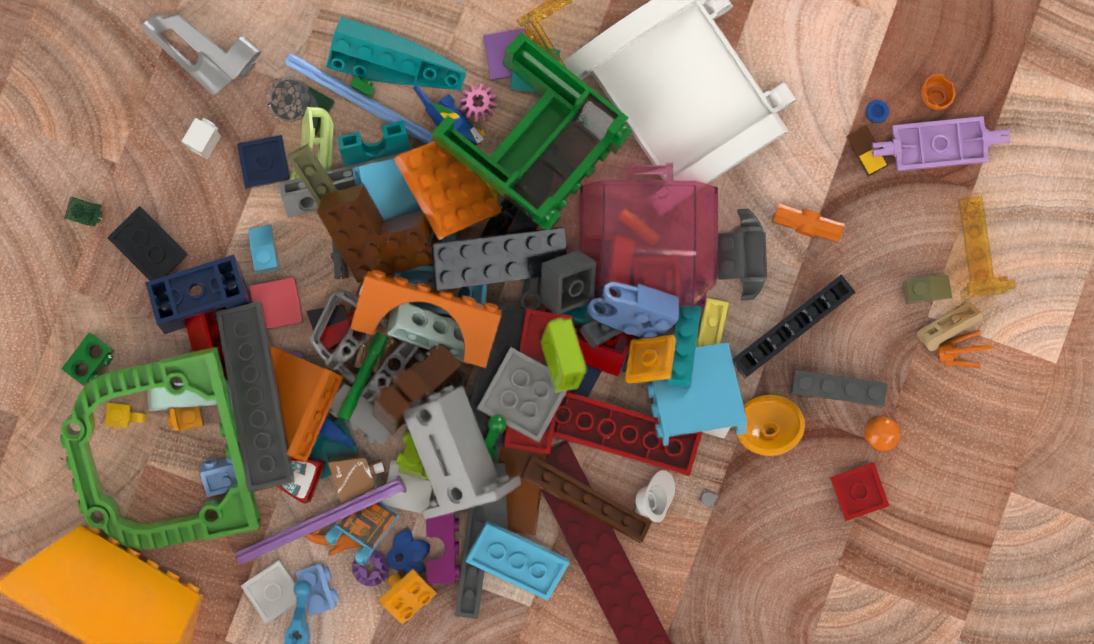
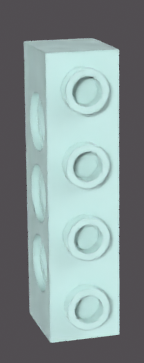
[387,303,470,364]

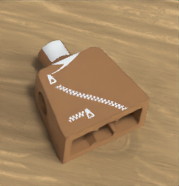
[327,452,385,504]

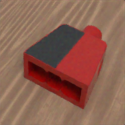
[306,304,355,352]

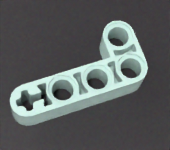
[147,380,232,411]

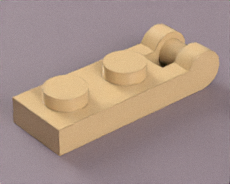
[917,301,983,351]

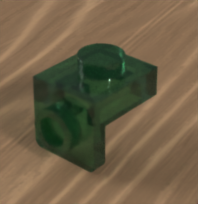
[64,197,103,227]

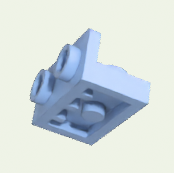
[200,456,237,497]
[296,563,339,616]

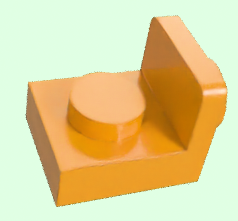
[167,406,204,432]

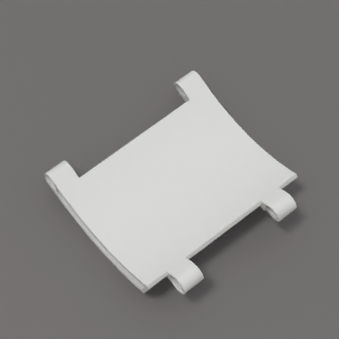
[561,0,796,217]

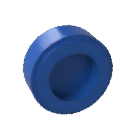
[865,100,889,124]

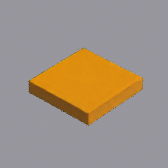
[625,335,676,383]

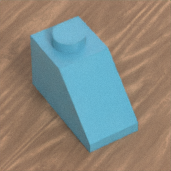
[249,225,280,274]

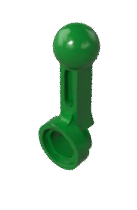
[484,415,507,461]

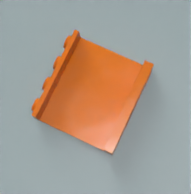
[270,345,343,462]

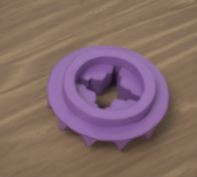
[352,550,389,586]

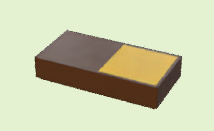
[846,126,889,177]

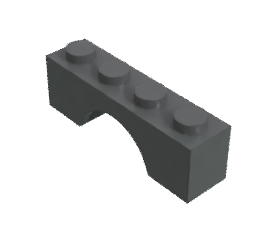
[790,370,887,408]

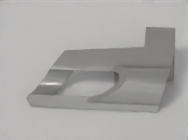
[141,13,261,96]

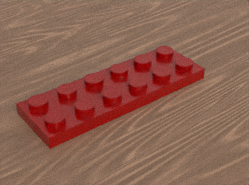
[504,309,572,454]

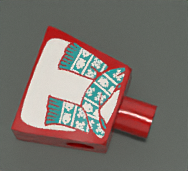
[277,456,326,504]

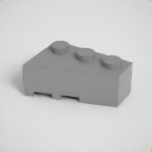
[329,380,391,446]

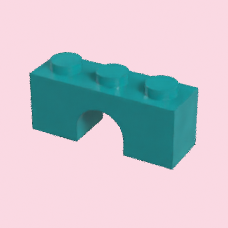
[337,121,411,167]

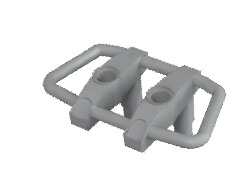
[310,290,426,403]

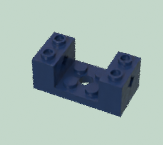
[145,255,251,334]

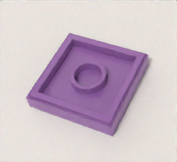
[483,28,530,81]

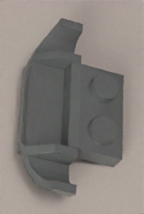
[716,209,767,300]

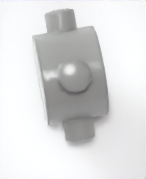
[698,489,718,509]

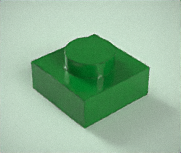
[350,77,376,99]

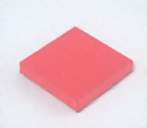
[249,277,303,330]

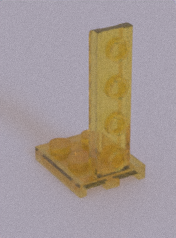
[516,0,573,67]
[958,196,1016,300]

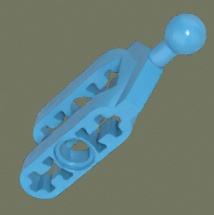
[284,580,312,644]

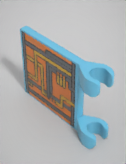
[325,492,399,566]

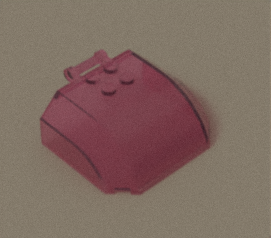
[579,163,718,307]

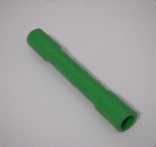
[337,332,389,422]

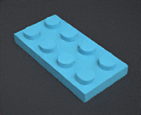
[466,520,570,600]

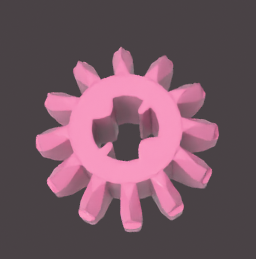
[459,83,498,122]

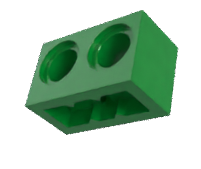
[61,332,115,386]

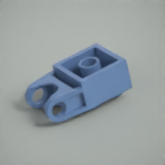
[588,282,679,338]

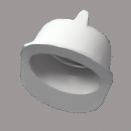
[635,470,675,522]

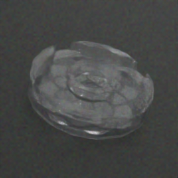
[266,77,311,122]

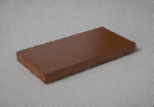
[499,447,546,535]

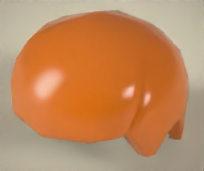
[921,73,955,111]
[864,416,901,452]

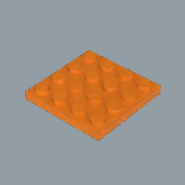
[394,141,502,240]

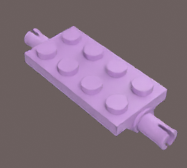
[872,116,1011,172]

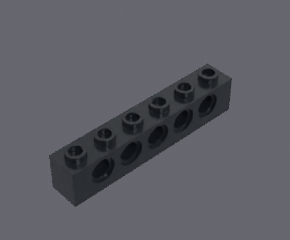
[732,274,856,379]

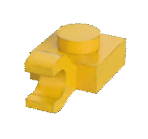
[105,403,147,428]

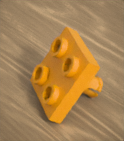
[378,569,437,625]

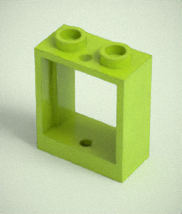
[540,318,586,393]

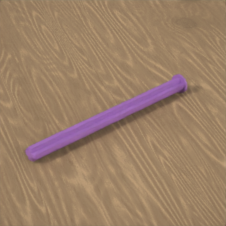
[235,475,407,564]

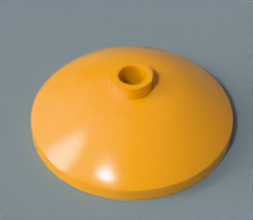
[737,395,805,456]

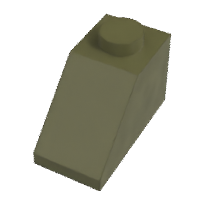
[903,275,952,305]

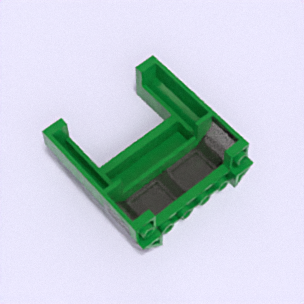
[432,32,632,231]

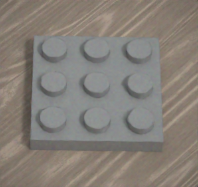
[477,347,567,442]

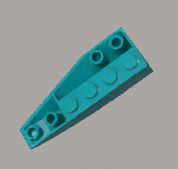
[326,17,467,91]

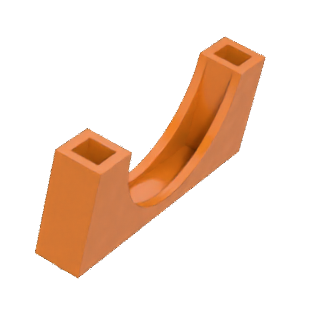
[350,270,502,368]

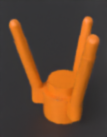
[937,330,993,368]

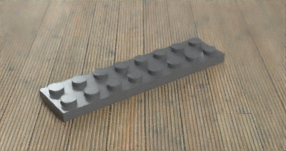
[216,301,295,492]

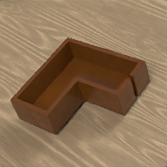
[316,184,443,283]
[373,344,461,435]

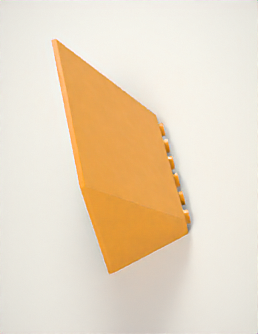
[0,525,203,644]

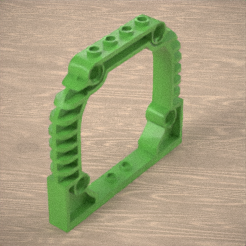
[60,347,262,550]

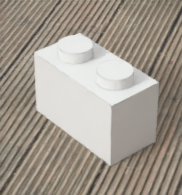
[181,118,221,160]

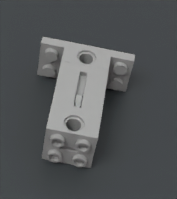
[403,385,521,519]

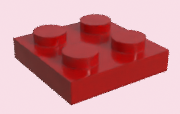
[830,462,889,521]

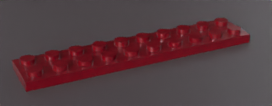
[542,442,672,644]

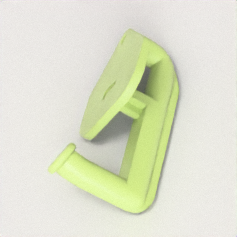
[289,107,334,181]

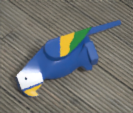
[413,85,485,146]

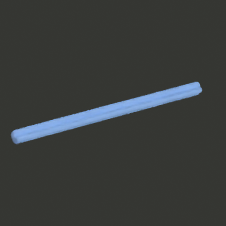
[285,53,434,144]

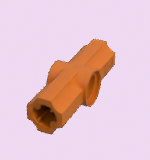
[773,203,844,243]

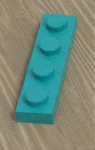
[668,304,701,387]

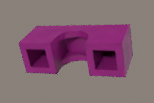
[426,513,460,584]

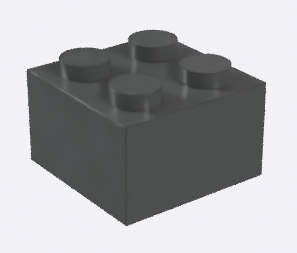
[540,250,596,315]

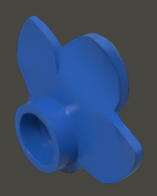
[387,529,430,574]

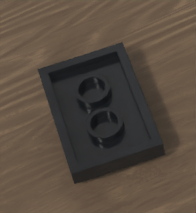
[107,206,188,281]

